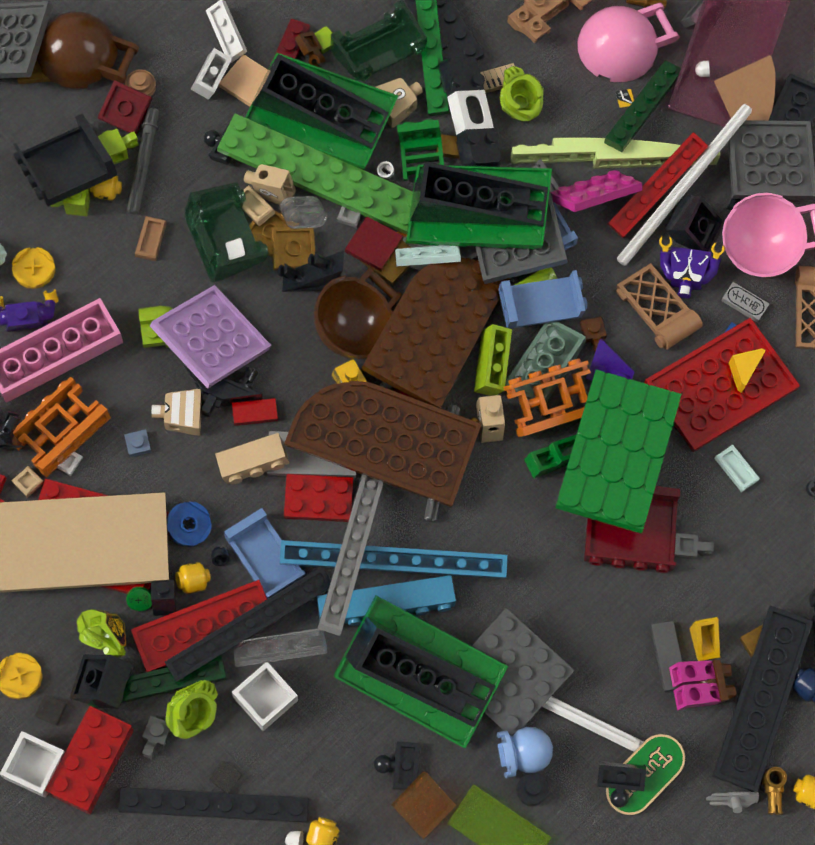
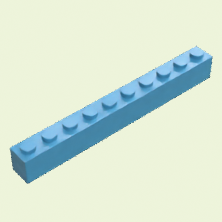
[280,540,508,579]

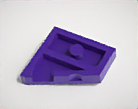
[586,339,635,381]

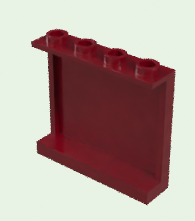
[584,486,680,573]

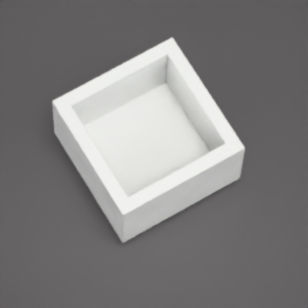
[232,662,298,731]
[0,731,65,798]

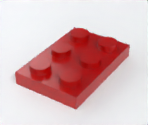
[284,474,353,522]

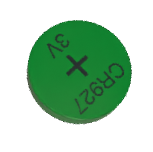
[126,587,152,611]

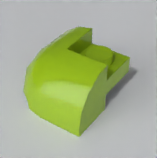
[139,305,173,348]

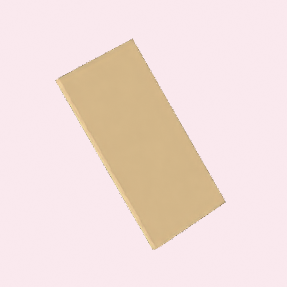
[0,493,169,593]

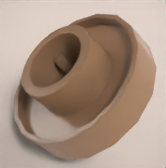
[125,70,156,97]

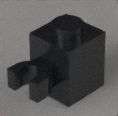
[151,573,176,616]

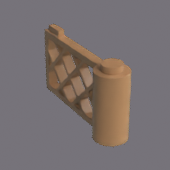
[616,263,703,350]
[795,266,815,349]

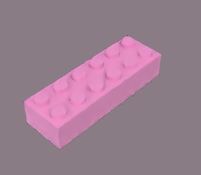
[0,298,123,403]

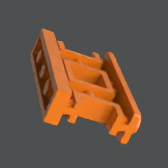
[503,358,591,437]
[13,377,111,478]

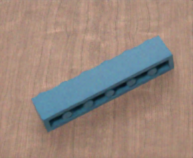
[317,575,456,626]

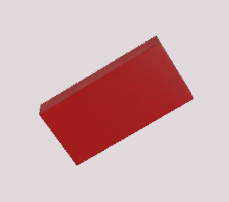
[232,398,278,426]

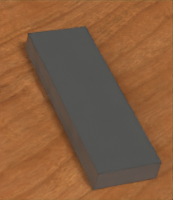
[650,621,682,692]

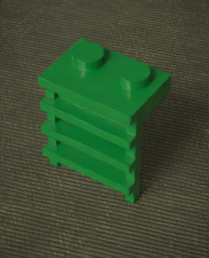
[397,119,444,181]

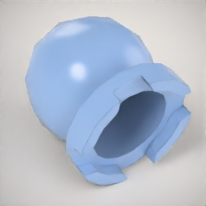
[497,727,553,778]

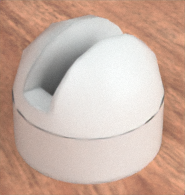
[695,60,710,77]
[377,161,394,179]
[285,831,304,845]

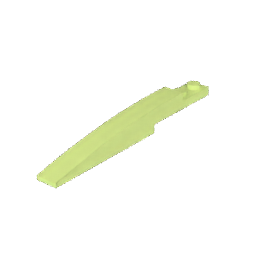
[510,138,720,169]

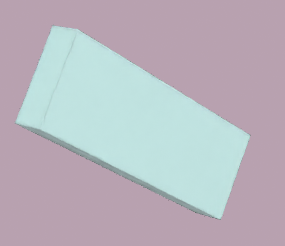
[395,245,461,267]

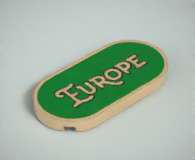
[606,734,685,815]

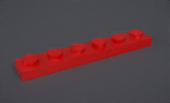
[607,132,708,238]

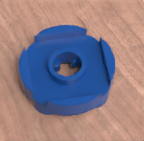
[167,502,211,547]

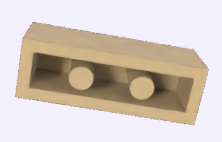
[215,433,290,484]

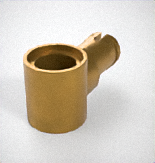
[761,767,787,815]

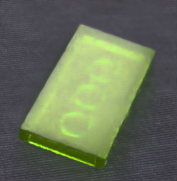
[447,784,551,845]

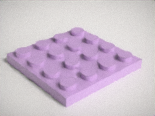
[150,285,271,389]

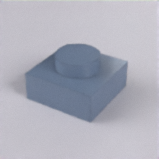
[124,429,151,457]

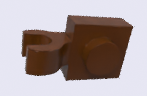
[295,31,326,67]
[580,317,607,353]

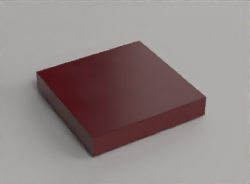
[97,80,153,134]
[345,217,403,272]

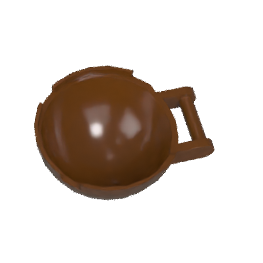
[36,11,139,89]
[314,266,403,359]

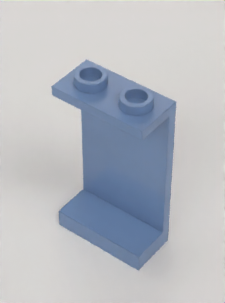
[498,270,587,329]

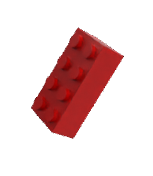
[45,706,134,815]

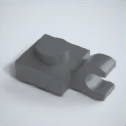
[674,533,714,559]
[142,716,170,760]

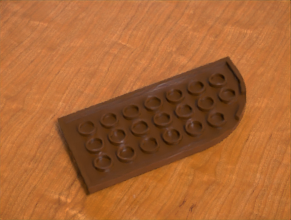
[361,258,510,408]
[284,381,481,507]

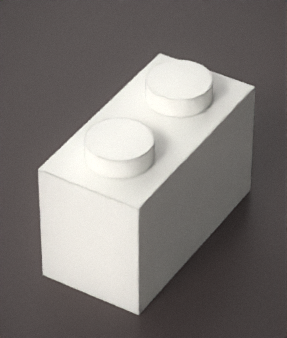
[191,48,232,100]

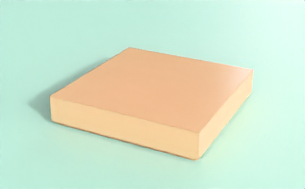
[219,55,267,107]

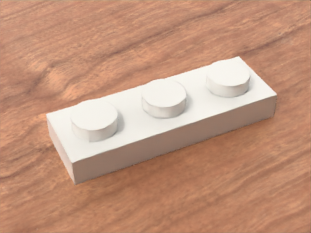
[206,0,247,63]

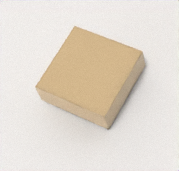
[11,466,44,498]

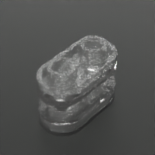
[280,196,327,229]

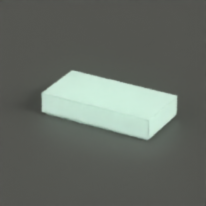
[714,445,760,493]

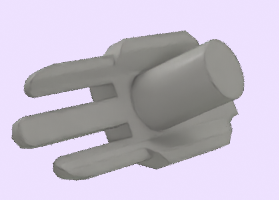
[706,791,759,813]

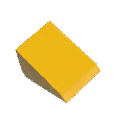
[729,348,766,393]
[689,617,720,661]

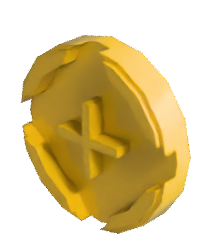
[12,247,56,289]
[0,653,43,700]

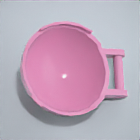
[577,3,680,82]
[722,193,815,277]

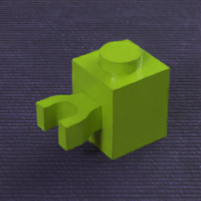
[98,129,139,164]
[51,189,91,216]

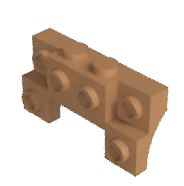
[507,0,595,43]

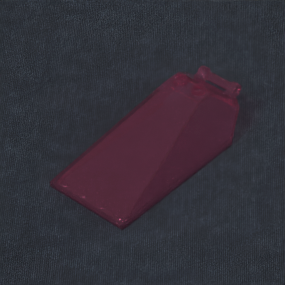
[668,0,791,127]

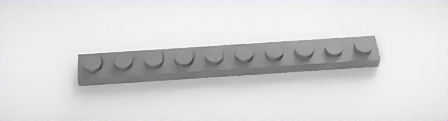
[317,474,383,636]

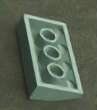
[505,321,586,410]

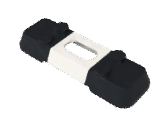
[439,57,501,167]

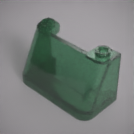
[330,0,427,81]
[184,182,268,283]

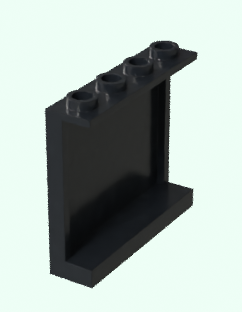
[13,113,118,207]

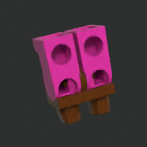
[669,660,737,710]

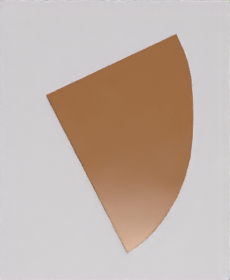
[714,55,775,121]

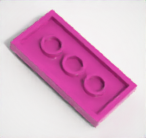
[551,170,642,212]

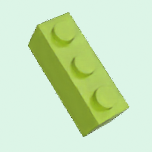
[474,324,512,396]

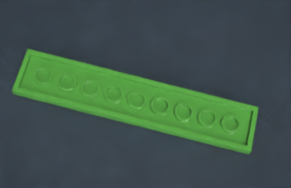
[217,113,413,235]

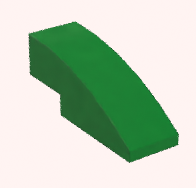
[524,434,577,479]

